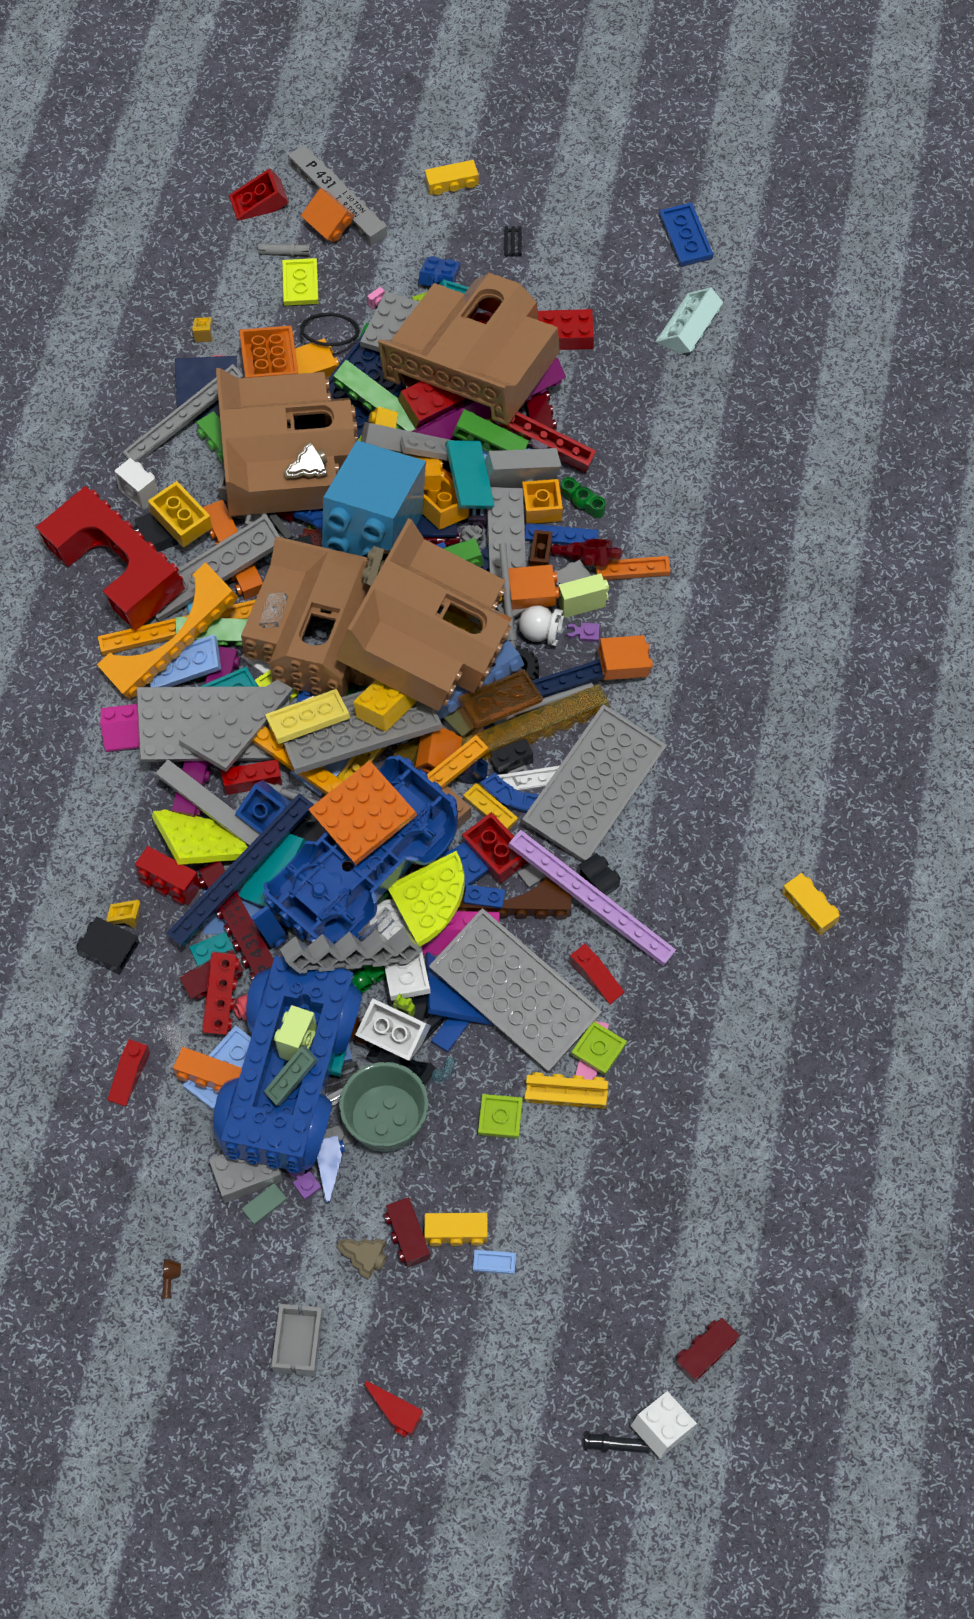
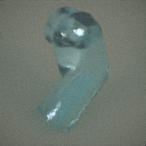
[431,1057,456,1083]

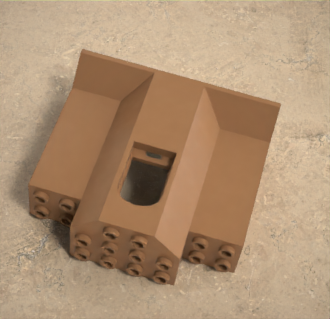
[378,273,560,425]
[216,368,357,516]
[336,518,512,711]
[241,536,375,697]

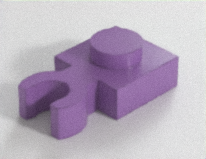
[567,622,600,642]
[288,1171,322,1200]

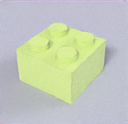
[274,1005,317,1061]

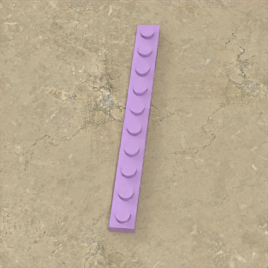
[508,830,676,966]

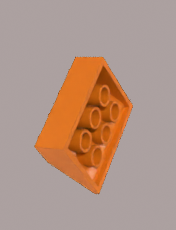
[239,326,299,378]

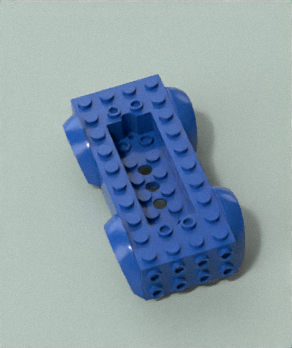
[263,755,458,945]
[213,956,362,1173]

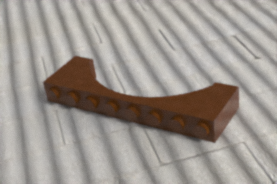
[415,864,572,919]

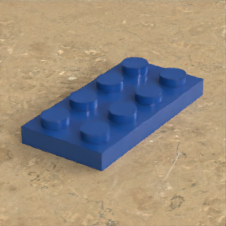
[659,202,713,266]

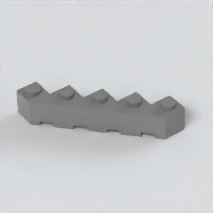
[280,927,422,974]

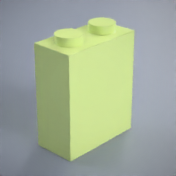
[558,573,609,618]

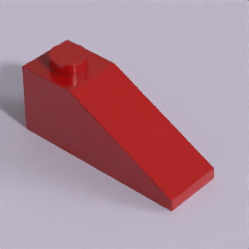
[570,943,625,1005]
[107,1039,150,1107]
[365,1381,424,1438]

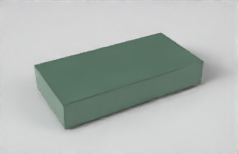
[242,1183,287,1226]

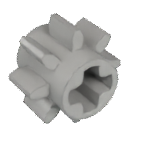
[461,525,484,546]

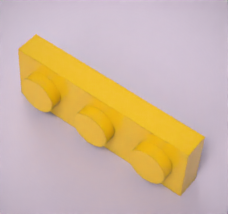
[463,783,518,830]

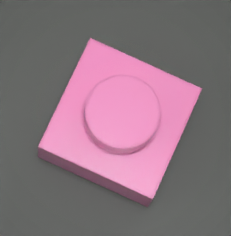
[367,287,385,310]

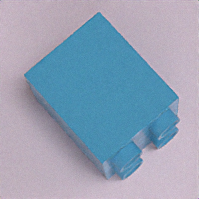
[322,440,426,557]

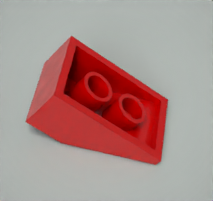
[229,168,289,221]

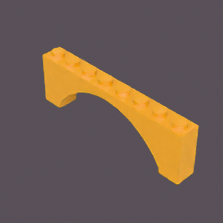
[97,562,239,700]

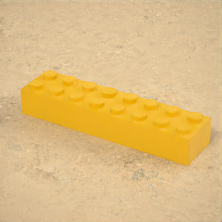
[353,611,479,732]

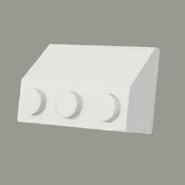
[355,998,431,1061]

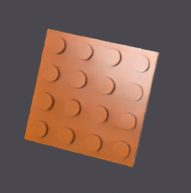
[308,760,417,865]

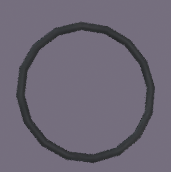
[300,313,360,346]

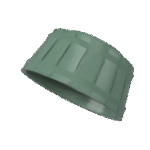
[339,1062,428,1152]

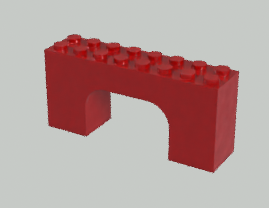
[36,486,185,631]

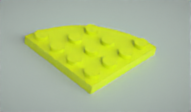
[152,810,248,865]
[388,851,465,946]

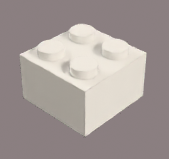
[114,458,158,511]
[631,1391,697,1458]

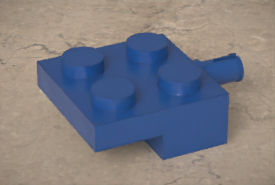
[419,256,461,286]
[442,842,488,890]

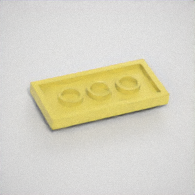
[265,689,350,744]

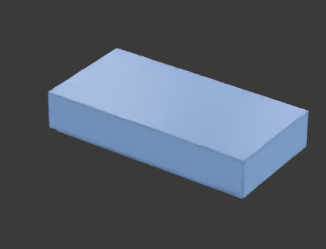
[473,1250,516,1275]

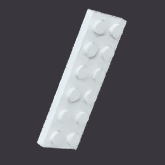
[375,899,431,1001]

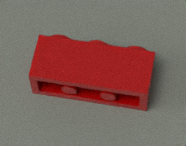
[221,759,283,795]

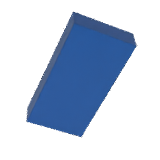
[431,1017,471,1053]

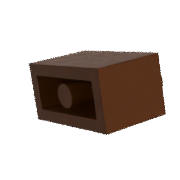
[530,530,553,566]

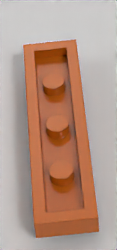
[595,556,670,580]

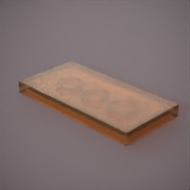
[458,669,543,729]

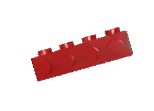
[202,951,239,1035]

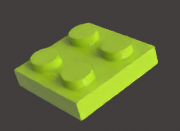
[571,1021,627,1075]
[478,1094,523,1139]

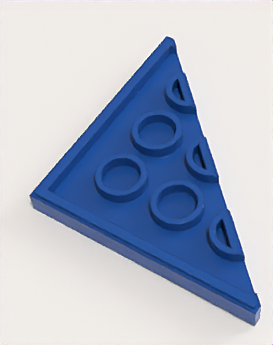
[425,952,495,1026]

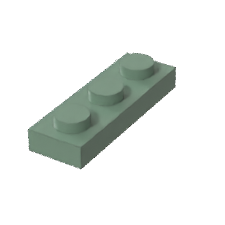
[264,1046,318,1106]

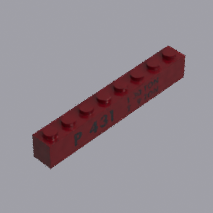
[199,861,274,980]

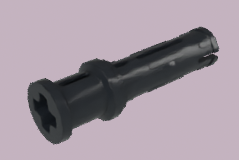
[584,1431,650,1454]

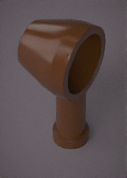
[161,1259,181,1299]

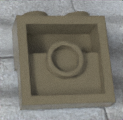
[362,546,390,585]

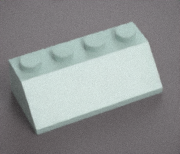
[655,287,723,354]

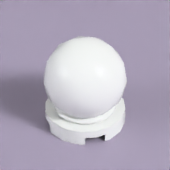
[519,606,564,646]

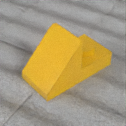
[192,317,213,342]
[106,900,141,929]

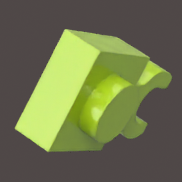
[393,993,415,1017]

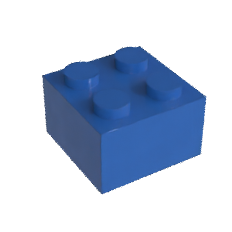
[235,780,291,834]

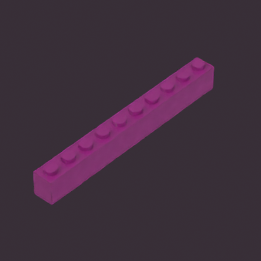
[411,358,566,440]
[172,646,241,817]

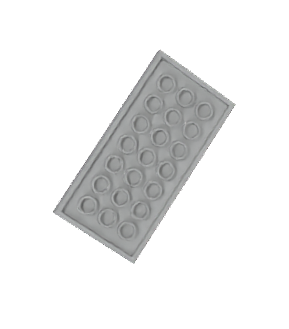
[136,687,290,762]
[283,690,442,775]
[521,704,667,862]
[429,908,602,1073]

